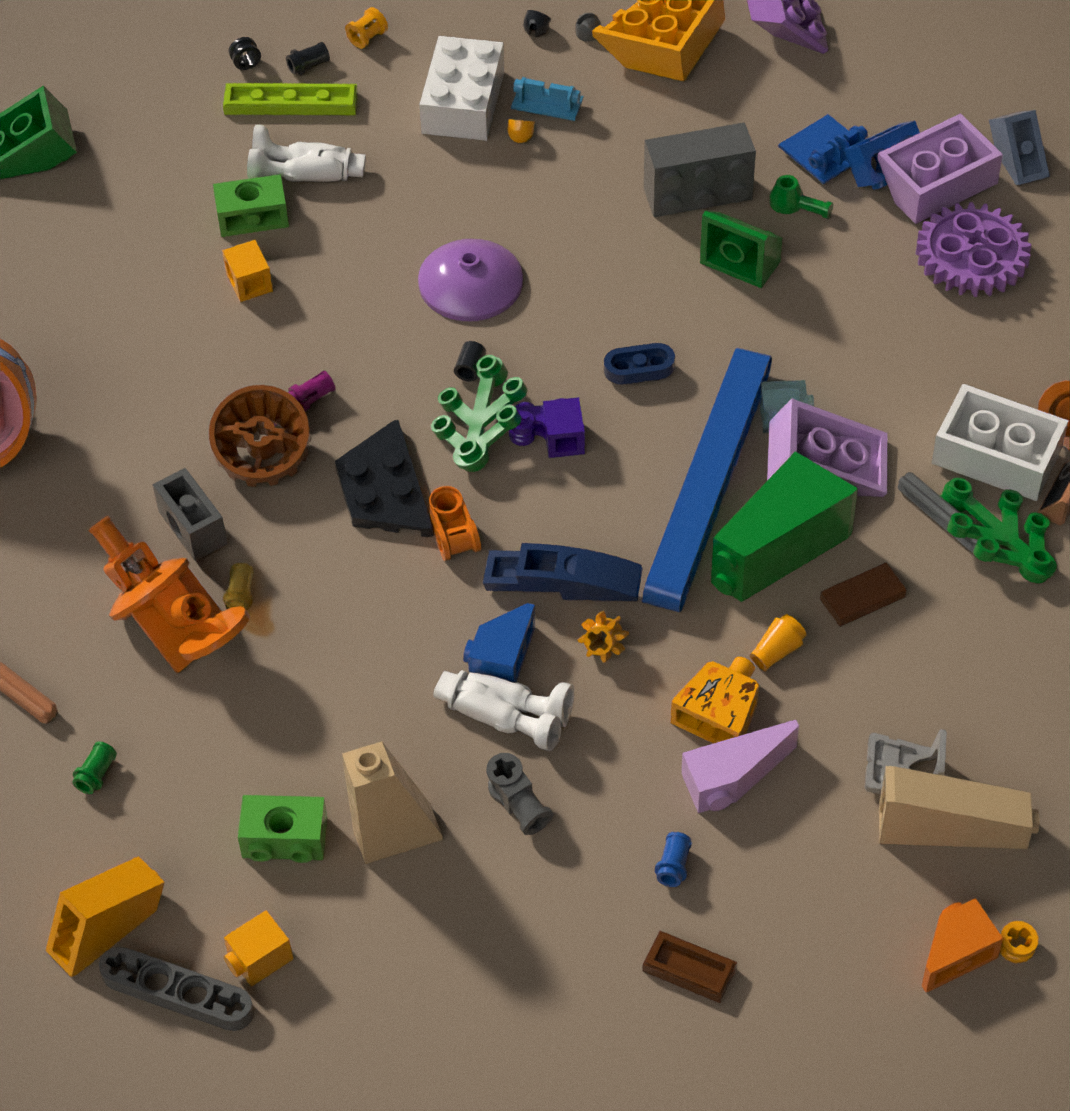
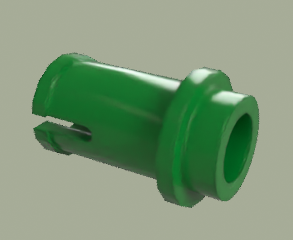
[72,741,117,794]

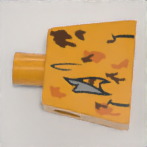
[670,657,759,744]

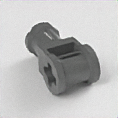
[486,753,554,835]

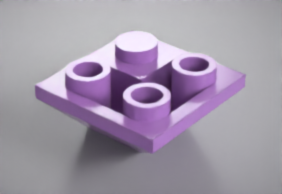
[747,0,828,54]

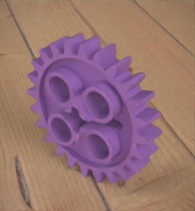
[916,202,1031,297]

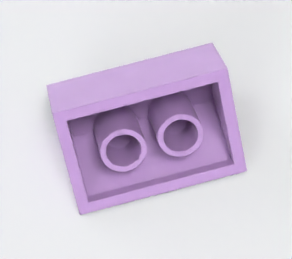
[877,113,1003,224]

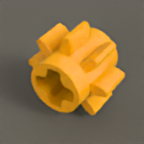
[578,611,629,662]

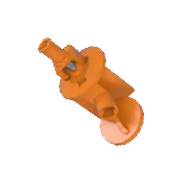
[88,516,250,673]

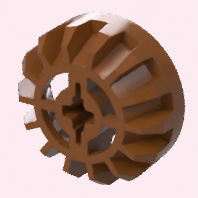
[209,385,311,487]

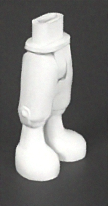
[247,125,366,182]
[433,670,575,751]

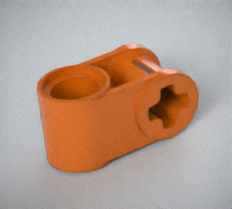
[429,486,481,561]

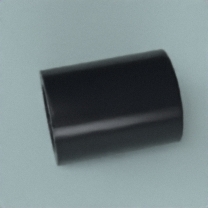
[454,341,486,382]

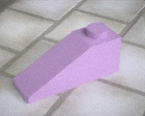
[681,720,799,813]

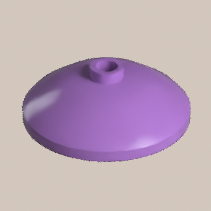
[418,239,523,321]

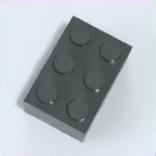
[644,122,756,217]

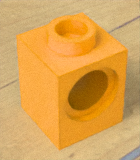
[222,240,273,302]

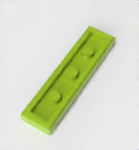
[223,83,358,115]

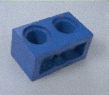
[843,120,920,190]

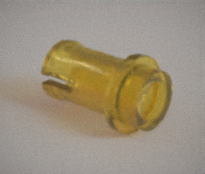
[223,563,254,610]

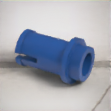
[654,832,692,887]

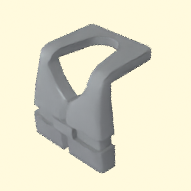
[865,729,947,794]

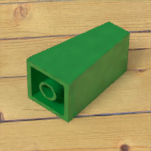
[711,451,858,602]

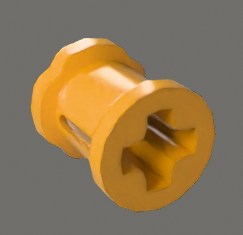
[345,7,388,49]

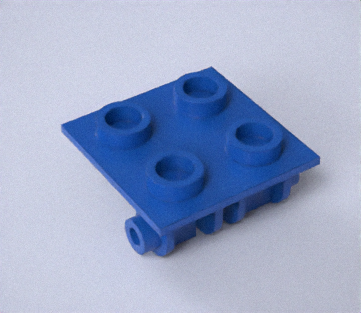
[778,114,868,184]

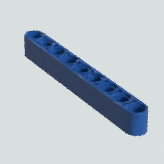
[642,348,772,612]

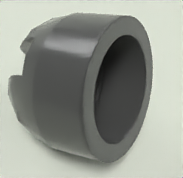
[575,12,601,41]

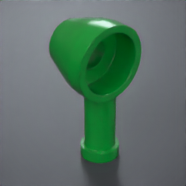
[769,175,833,219]

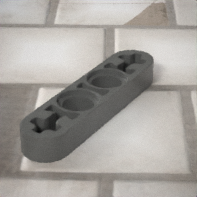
[99,947,254,1031]

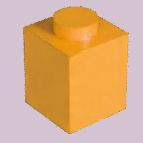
[223,910,293,987]

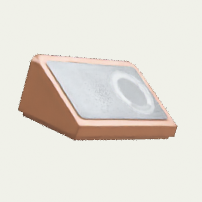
[1037,460,1070,526]

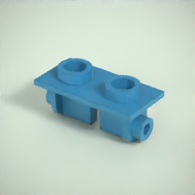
[511,77,584,121]

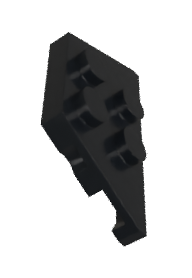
[335,420,433,538]

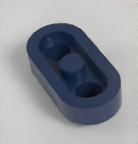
[604,343,675,385]

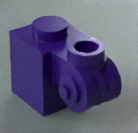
[509,397,585,458]

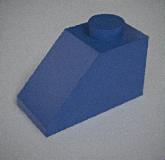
[463,603,535,683]

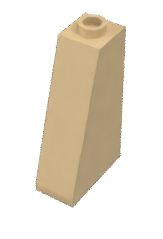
[342,741,443,864]
[878,766,1039,849]

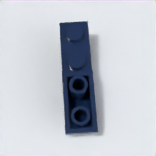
[483,543,643,601]

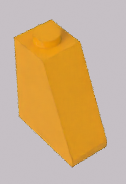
[45,856,165,977]

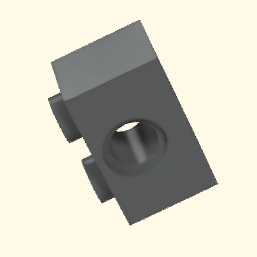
[152,468,228,561]

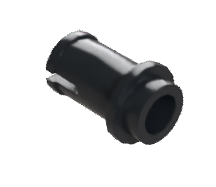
[286,42,330,75]

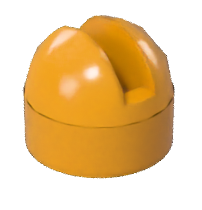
[507,119,535,143]

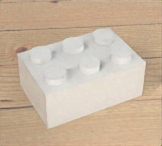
[419,36,504,141]
[931,384,1069,501]

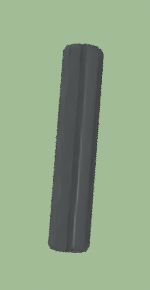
[898,472,978,553]

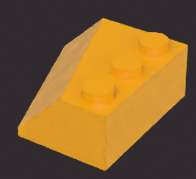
[592,0,726,81]

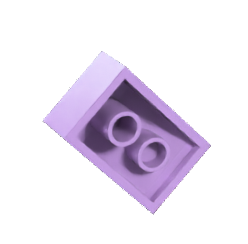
[767,399,887,497]

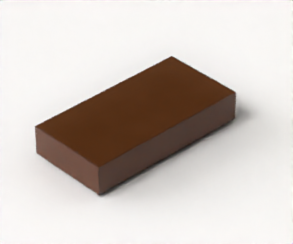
[820,562,907,627]
[642,931,737,1003]

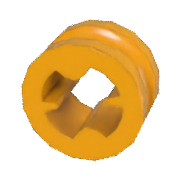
[1000,921,1039,963]

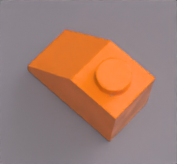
[922,898,1003,993]

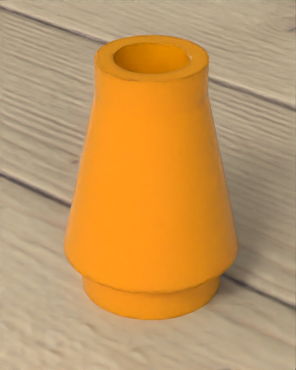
[750,614,807,671]

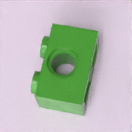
[213,174,289,237]
[238,795,328,863]

